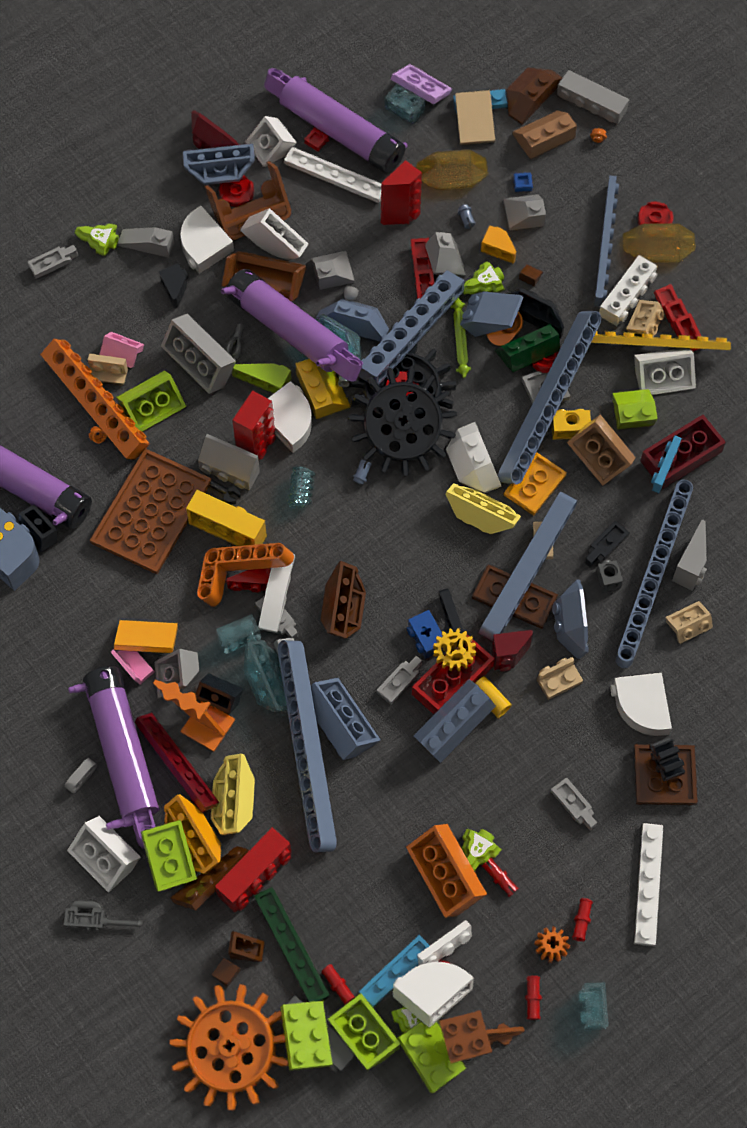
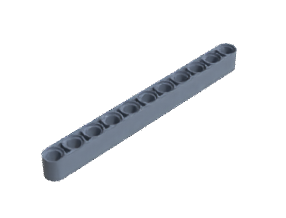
[498,311,601,484]
[616,479,693,668]
[278,640,337,852]

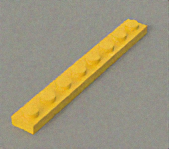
[591,331,731,350]

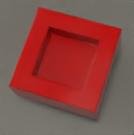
[304,128,329,152]

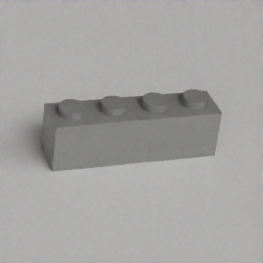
[557,70,629,124]

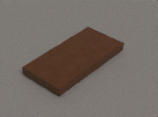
[472,564,558,629]

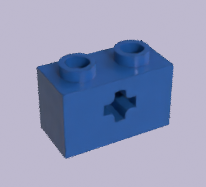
[406,610,443,659]

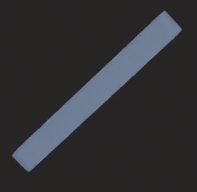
[478,492,578,641]

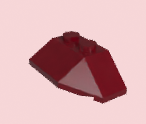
[191,110,240,149]

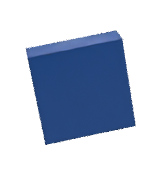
[513,173,533,192]

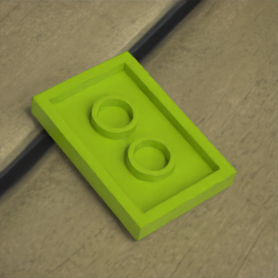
[141,820,197,891]
[281,1001,333,1070]
[397,1021,466,1093]

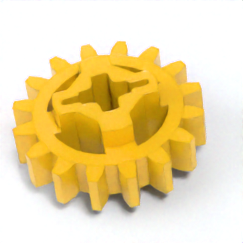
[433,628,476,671]

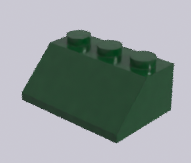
[495,324,561,373]

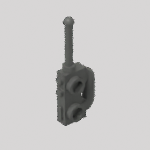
[64,901,142,931]

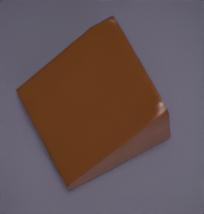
[519,264,543,287]
[211,958,241,987]

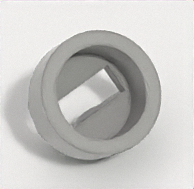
[343,286,359,301]

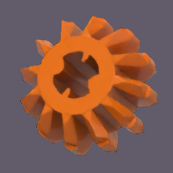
[534,927,570,963]

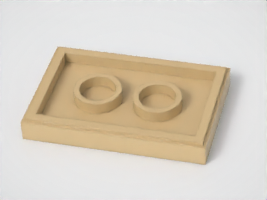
[455,90,495,145]

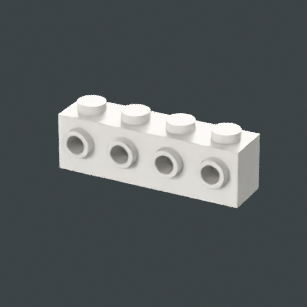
[599,255,657,326]

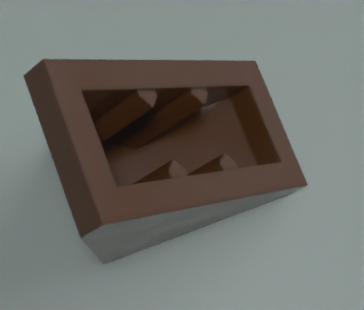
[228,931,265,962]

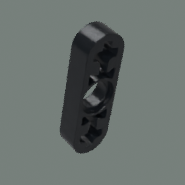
[438,588,464,634]

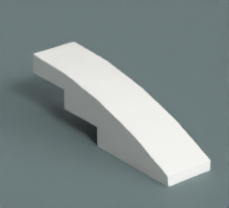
[258,554,295,633]

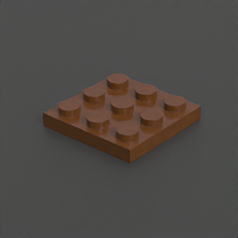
[634,744,697,805]

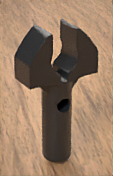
[209,479,241,505]

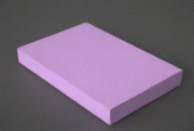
[391,64,452,104]

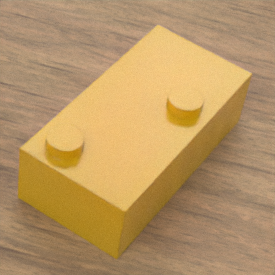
[186,490,267,546]

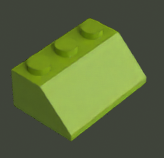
[116,371,186,431]
[328,994,401,1070]

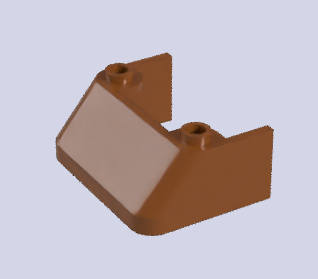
[204,161,291,240]
[222,251,306,301]

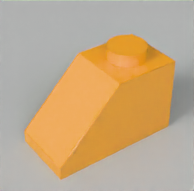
[481,225,516,264]

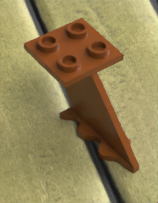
[439,1010,525,1064]

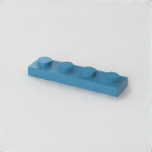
[359,935,430,1008]

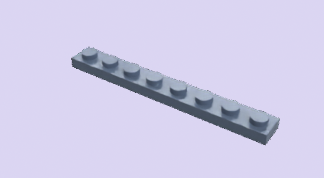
[594,176,619,307]

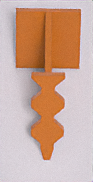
[153,680,235,752]

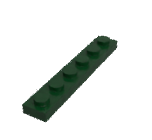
[254,887,330,1002]

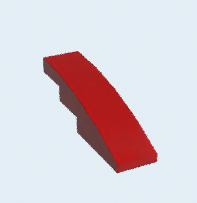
[410,238,434,299]
[653,284,701,352]

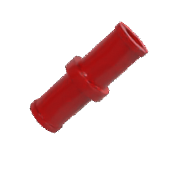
[482,858,519,897]
[572,898,593,942]
[321,964,356,1005]
[525,976,542,1020]

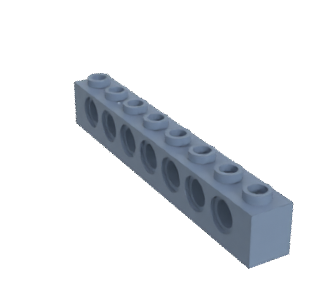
[359,270,464,385]

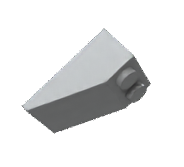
[672,520,707,591]

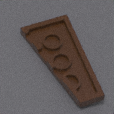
[170,846,249,911]

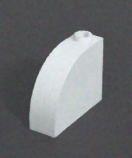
[181,206,234,274]
[240,208,308,260]
[268,381,312,453]
[610,673,672,736]
[393,962,474,1028]

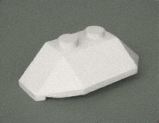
[446,422,502,494]

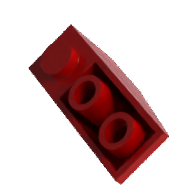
[227,568,271,592]

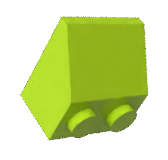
[612,389,658,430]

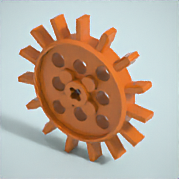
[170,984,289,1111]

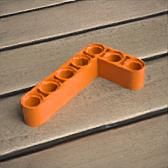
[197,543,294,607]

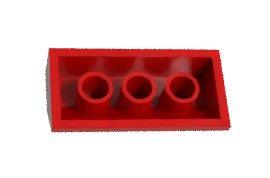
[381,160,422,225]

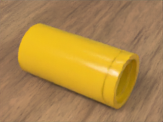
[475,676,512,718]

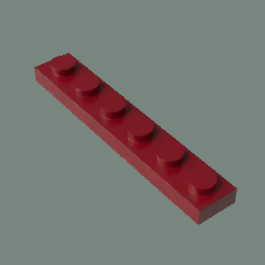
[134,713,219,812]

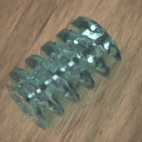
[288,466,315,509]

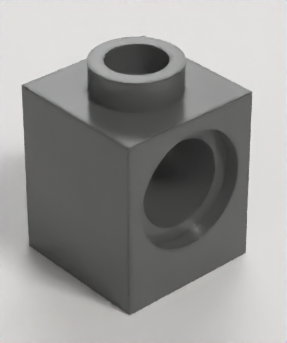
[596,560,623,592]

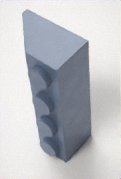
[311,678,381,760]
[414,679,496,763]

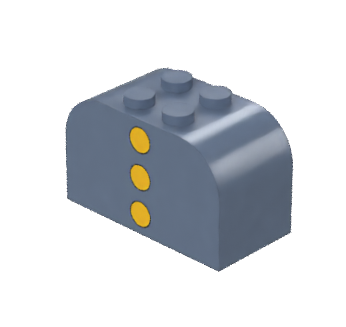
[0,508,40,591]

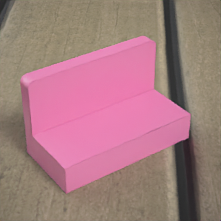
[100,332,144,368]
[111,649,155,685]

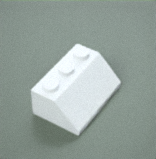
[634,348,696,395]
[67,816,141,892]

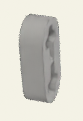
[65,758,97,793]

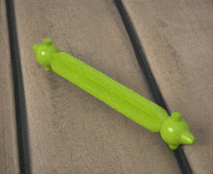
[451,297,471,378]

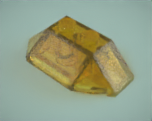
[416,150,488,190]
[623,224,696,262]

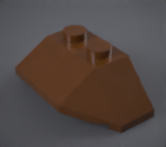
[506,67,563,125]
[320,561,366,639]

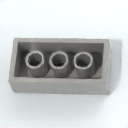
[161,314,236,394]

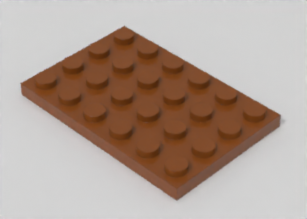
[90,448,211,575]

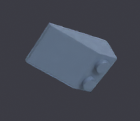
[460,292,523,337]

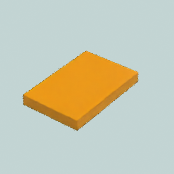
[503,452,567,516]
[114,620,178,653]

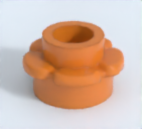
[590,128,607,143]
[89,426,107,443]

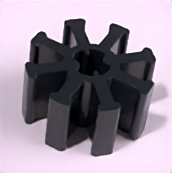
[649,738,685,781]

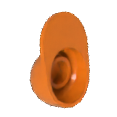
[487,312,524,346]

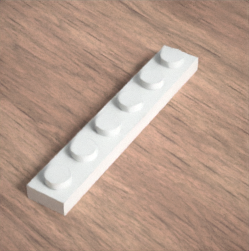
[284,147,381,203]
[634,823,663,947]

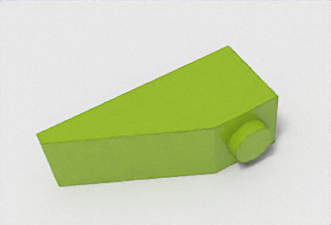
[232,363,291,393]

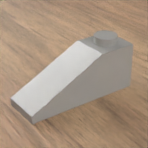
[117,227,174,258]

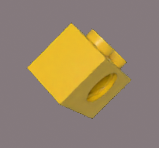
[551,409,591,440]

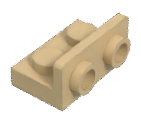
[626,300,664,337]
[88,354,128,385]
[666,601,713,644]
[537,657,583,700]

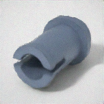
[458,205,475,229]
[353,459,372,485]

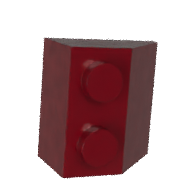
[491,630,533,671]

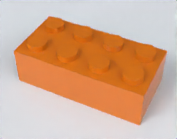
[406,824,487,918]

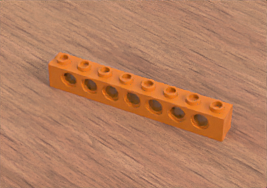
[40,339,150,460]

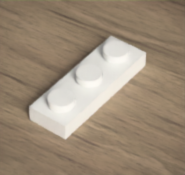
[417,920,472,965]

